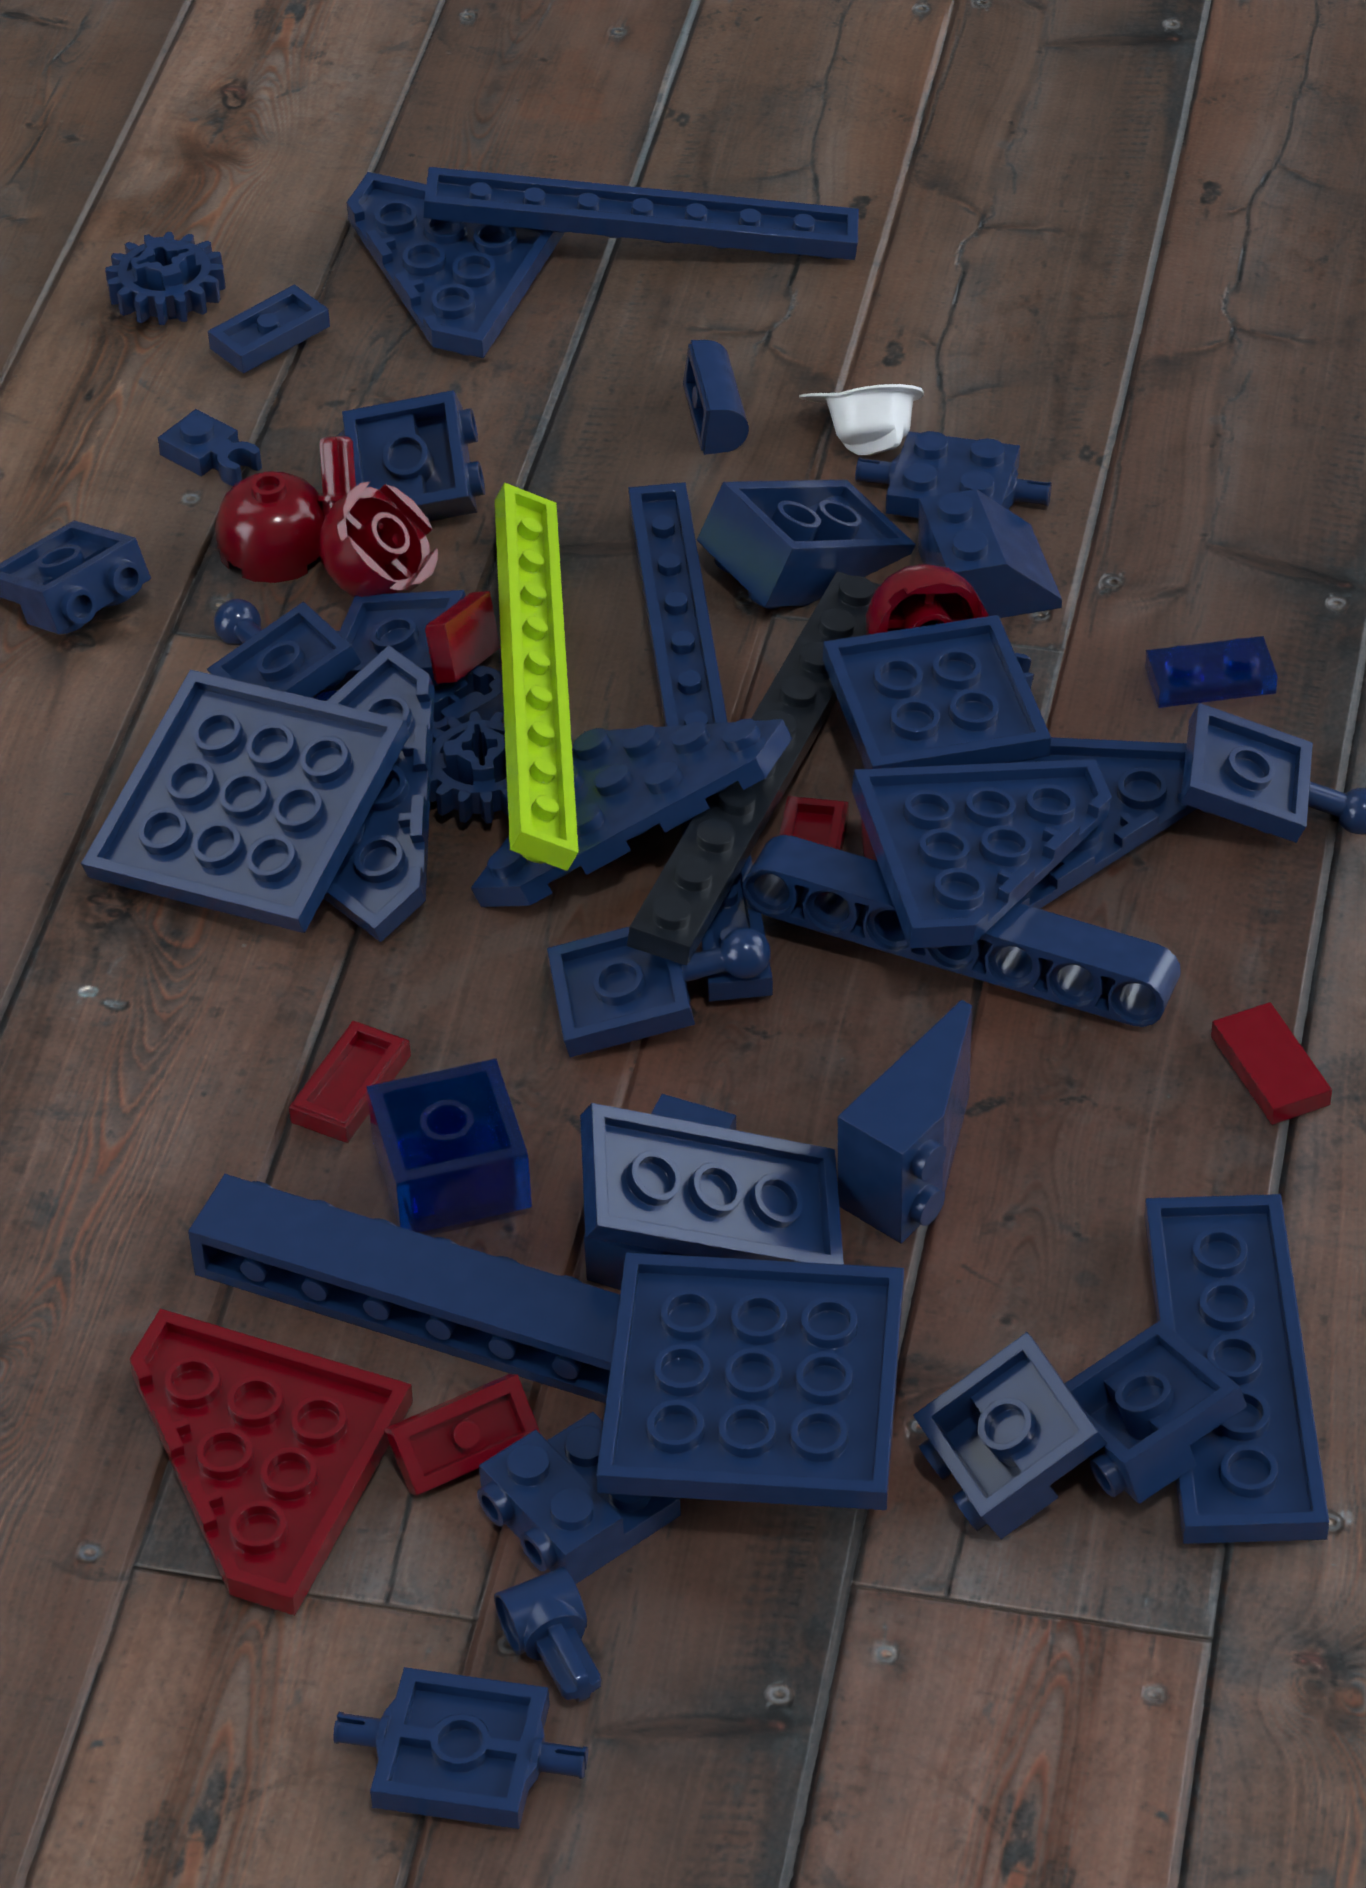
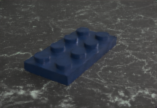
[580,1103,844,1264]

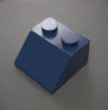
[918,489,1062,618]

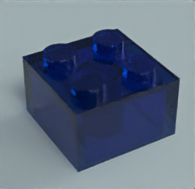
[366,1058,532,1233]

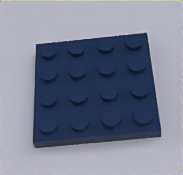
[81,669,410,933]
[596,1252,904,1510]

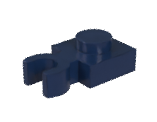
[158,409,262,486]

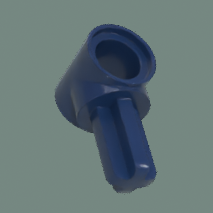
[494,1567,602,1702]

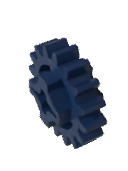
[105,232,226,325]
[430,711,508,823]

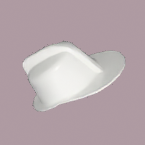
[799,384,924,455]

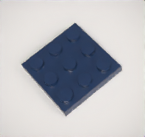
[822,615,1052,769]

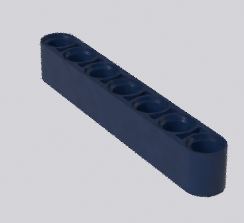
[742,835,1181,1027]

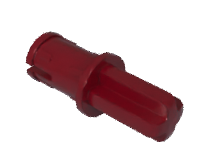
[317,436,356,519]

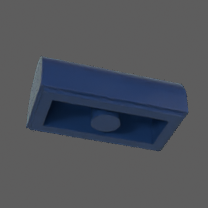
[683,340,749,455]

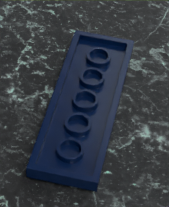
[1144,1194,1329,1544]

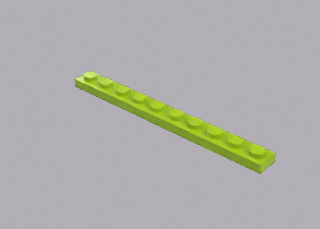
[494,482,579,871]

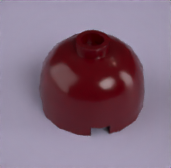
[215,471,324,583]
[319,482,438,597]
[866,564,988,635]

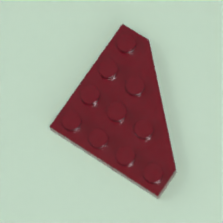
[130,1308,413,1616]

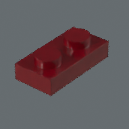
[384,1374,541,1495]

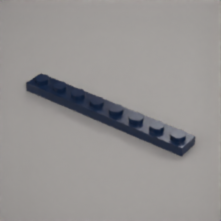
[423,167,859,260]

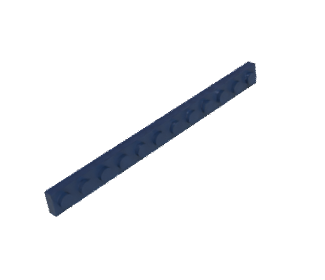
[628,482,773,1002]

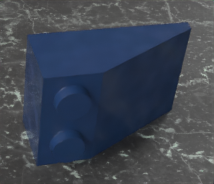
[697,480,916,609]
[838,1000,972,1244]

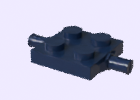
[855,431,1052,518]
[333,1667,588,1829]

